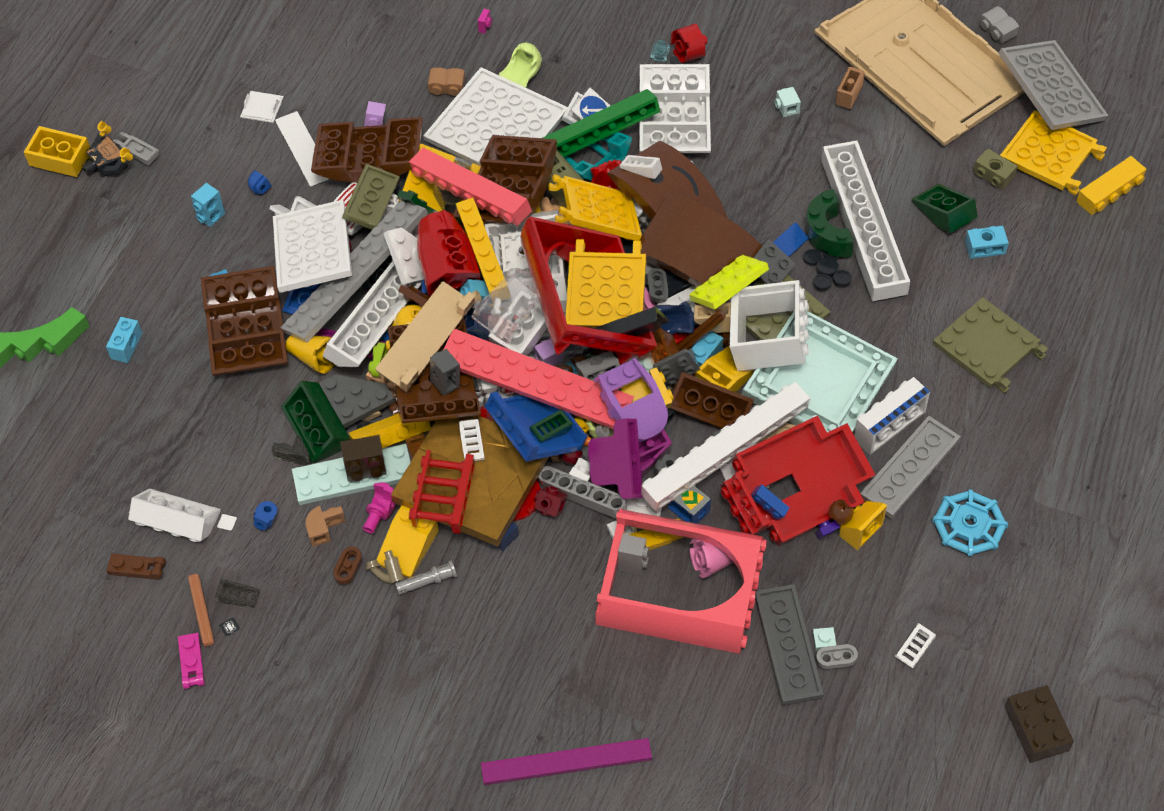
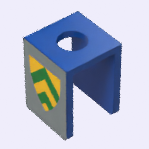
[668,486,711,524]

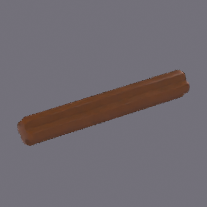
[669,310,726,356]

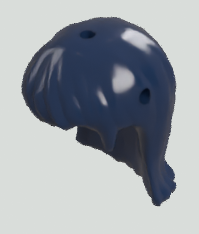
[652,301,695,341]

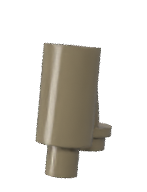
[366,550,404,584]

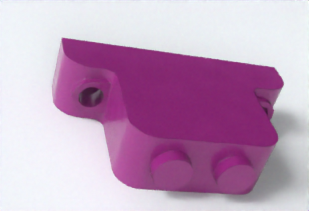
[588,418,643,499]

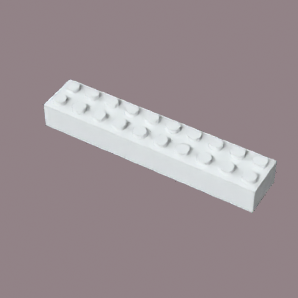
[821,141,910,301]

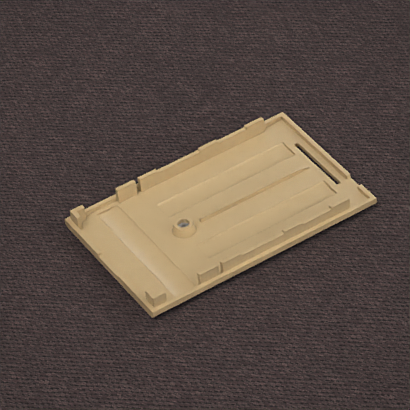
[814,0,1025,146]

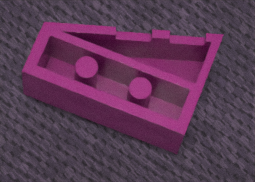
[639,429,672,478]

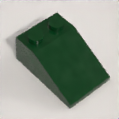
[912,184,978,233]

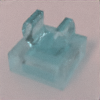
[650,40,671,62]

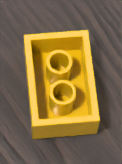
[24,126,90,177]

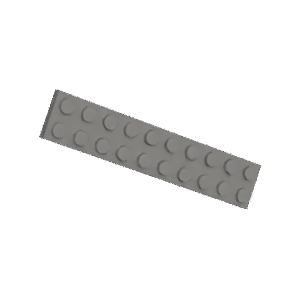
[281,200,428,343]

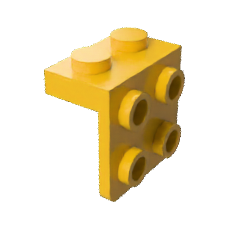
[621,367,674,409]

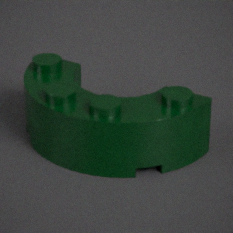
[806,189,853,257]

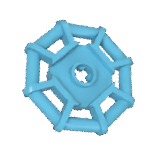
[932,489,1008,556]

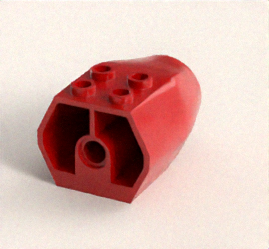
[417,210,480,298]

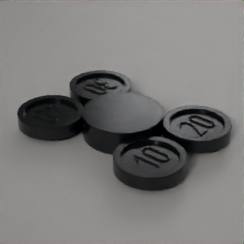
[803,249,852,290]

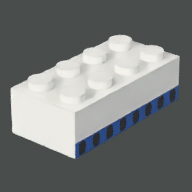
[854,377,930,455]

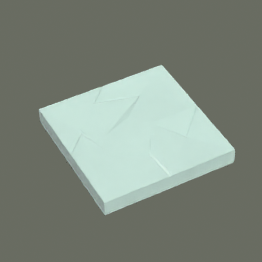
[742,310,898,434]

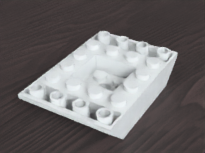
[485,210,567,310]

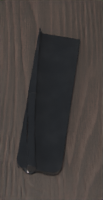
[564,307,669,359]

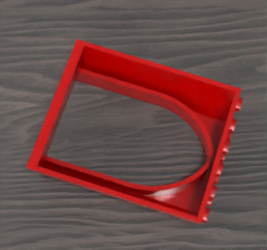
[520,216,657,365]

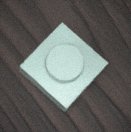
[812,627,836,651]

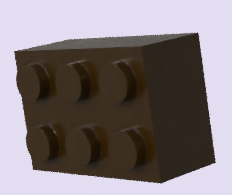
[1005,685,1074,763]

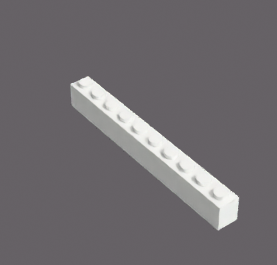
[641,382,811,511]

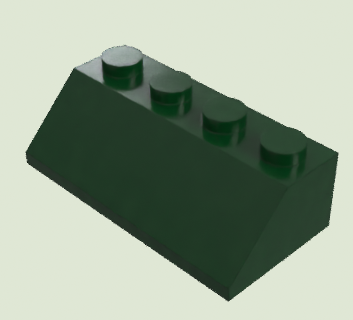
[281,380,350,464]

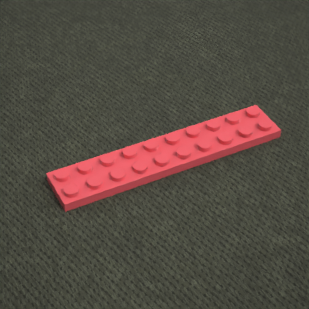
[444,329,634,430]

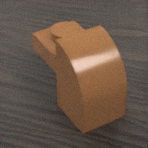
[305,506,346,547]

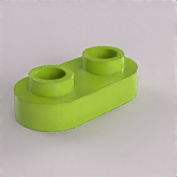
[369,342,387,378]

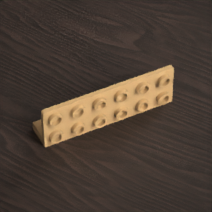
[376,282,475,392]

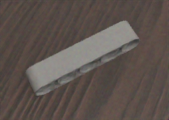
[538,466,627,519]

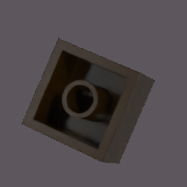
[340,435,387,482]

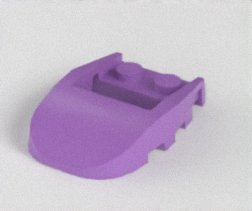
[594,358,668,442]

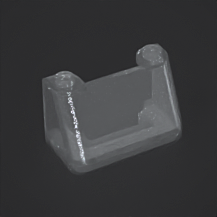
[472,267,558,344]

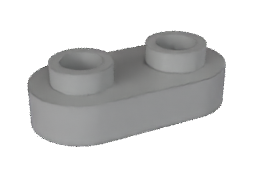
[816,644,858,669]

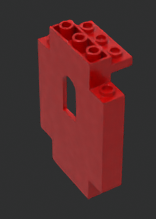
[720,415,875,546]

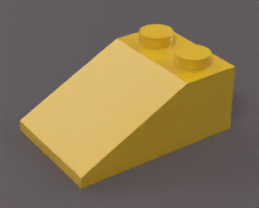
[376,505,439,578]

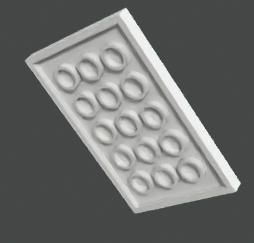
[273,200,352,293]

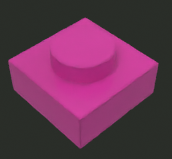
[478,9,492,34]

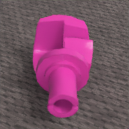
[362,482,397,534]

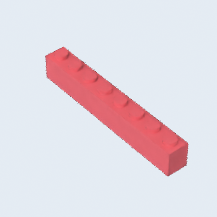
[409,148,532,226]

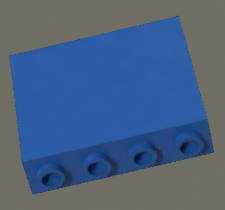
[485,392,588,461]

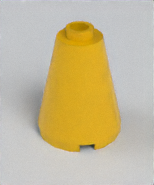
[286,336,335,374]

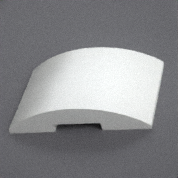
[640,64,711,153]

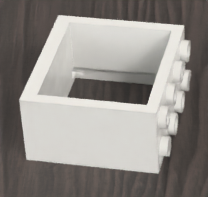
[730,280,809,371]

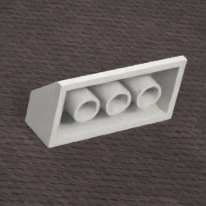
[128,488,221,542]

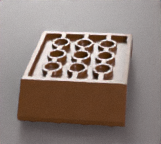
[388,318,481,424]

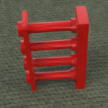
[409,450,475,534]

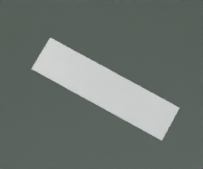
[275,111,329,187]

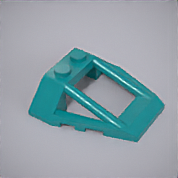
[564,132,632,180]

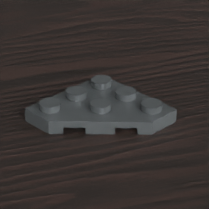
[319,374,395,428]

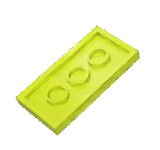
[689,255,769,309]

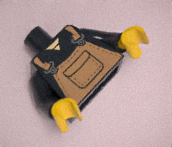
[82,121,133,177]

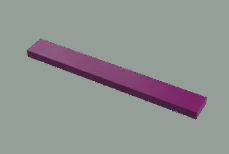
[481,738,652,785]

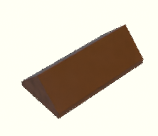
[671,371,754,428]

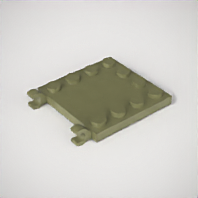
[933,297,1048,394]

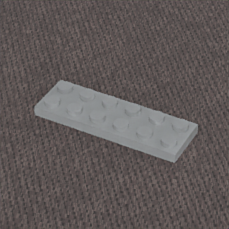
[860,416,961,519]

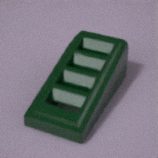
[529,410,572,443]

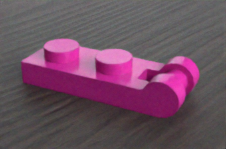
[178,633,205,689]

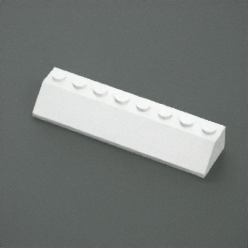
[323,261,422,367]

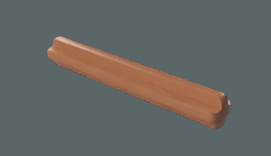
[188,574,214,647]

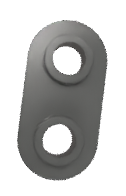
[648,268,668,303]

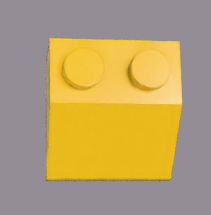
[839,501,887,551]

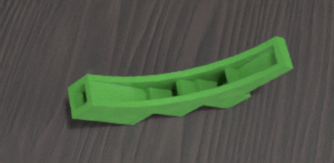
[0,307,90,368]

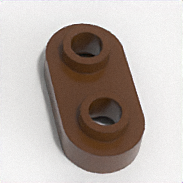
[333,546,362,585]

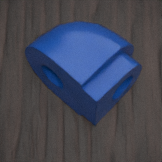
[248,170,272,195]
[253,501,277,531]

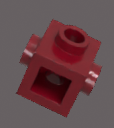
[534,486,568,517]

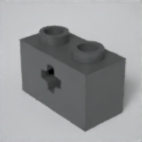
[430,349,460,396]

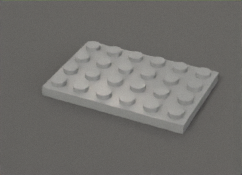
[998,40,1109,130]

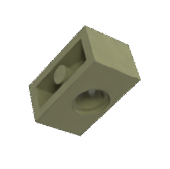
[973,148,1018,190]

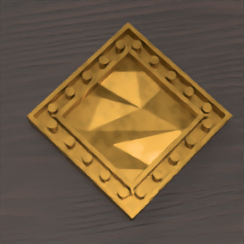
[391,415,549,547]

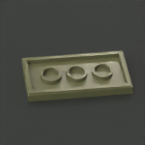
[342,164,400,230]

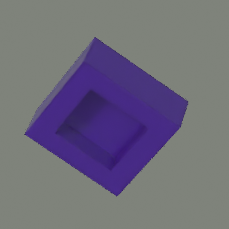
[815,520,840,540]

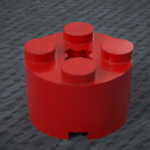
[670,23,708,63]

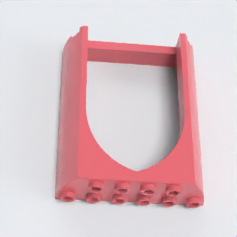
[596,509,767,654]

